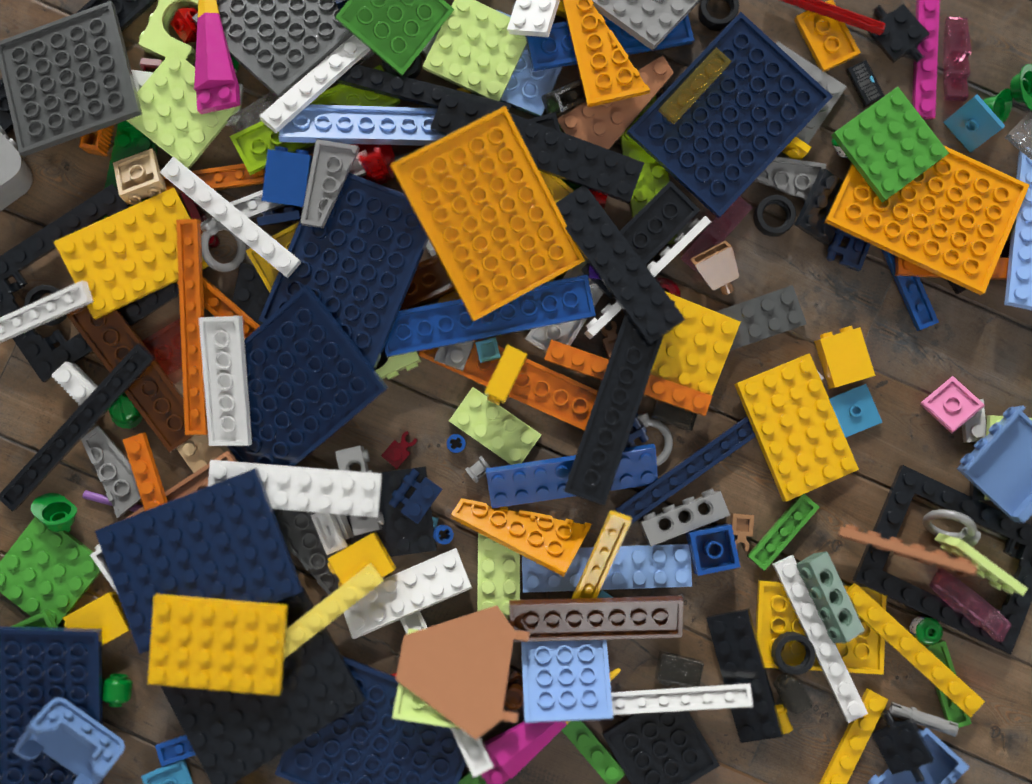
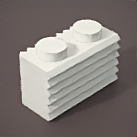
[52,361,98,405]

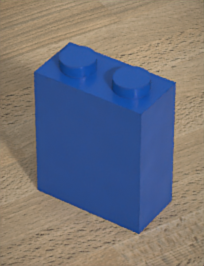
[262,146,313,207]

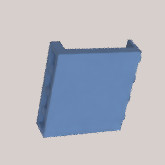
[957,406,1032,523]

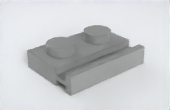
[434,341,475,372]

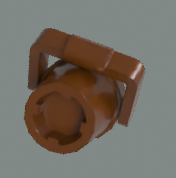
[504,671,524,710]

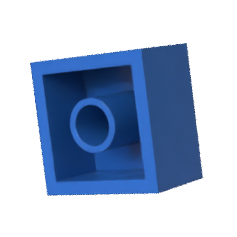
[686,523,740,576]

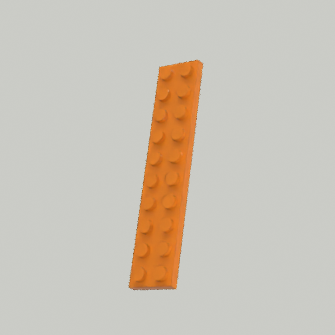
[418,339,598,431]

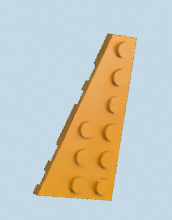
[562,0,650,108]
[451,498,592,577]

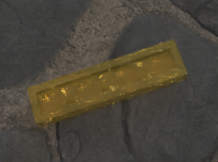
[659,47,732,125]

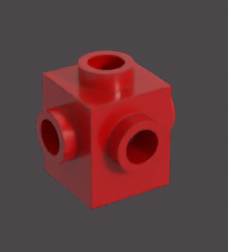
[170,7,198,43]

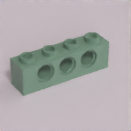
[796,551,865,643]

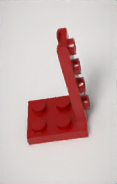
[349,144,396,185]

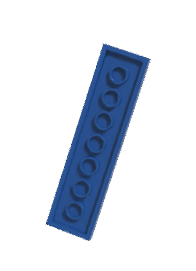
[525,15,694,72]
[486,444,658,508]

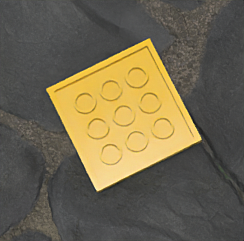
[650,292,741,396]

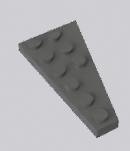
[273,509,340,595]

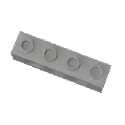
[335,446,384,536]
[639,489,730,546]

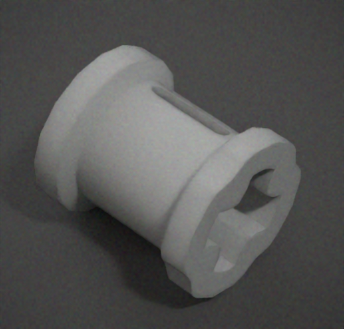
[465,456,491,483]

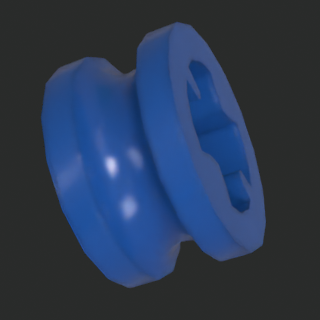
[447,434,466,453]
[433,525,454,545]

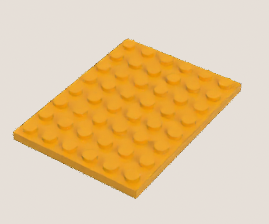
[390,106,585,321]
[825,145,1029,295]

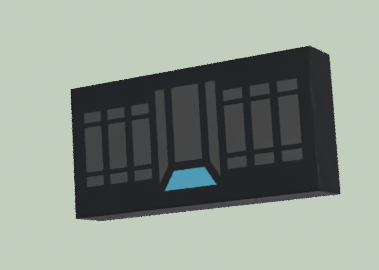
[846,60,885,107]

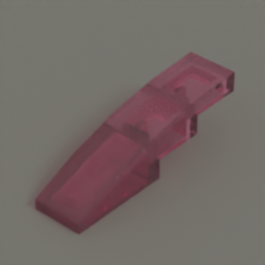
[943,17,972,101]
[680,196,753,272]
[929,568,1012,642]

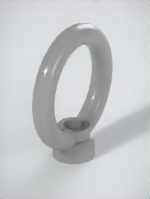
[201,217,246,272]
[630,412,673,466]
[923,510,981,546]

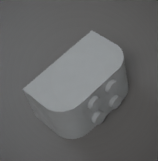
[0,126,33,211]

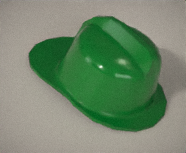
[1010,64,1032,111]
[983,88,1013,123]
[109,393,143,429]
[31,493,77,533]

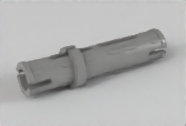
[889,702,958,737]

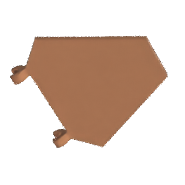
[396,605,530,740]

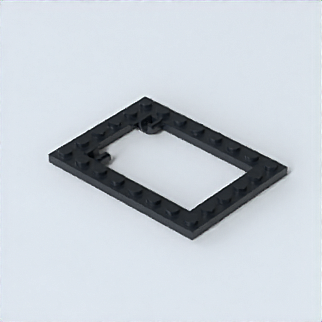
[0,184,179,382]
[852,465,1032,655]

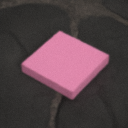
[920,376,985,434]

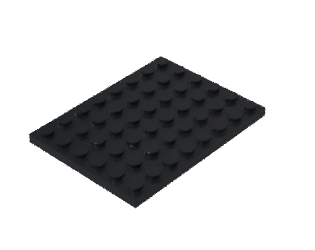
[160,587,367,784]

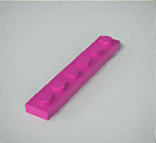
[912,0,940,120]

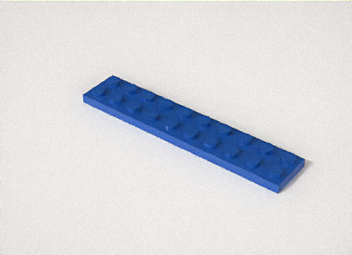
[385,275,596,358]

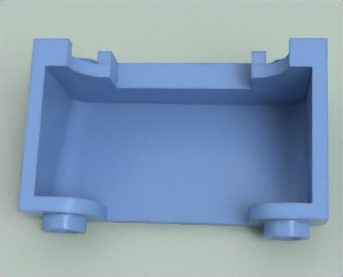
[12,698,125,784]
[867,727,969,784]

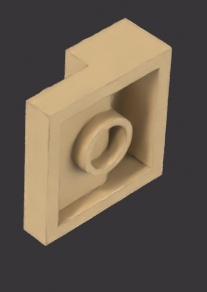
[113,148,167,205]

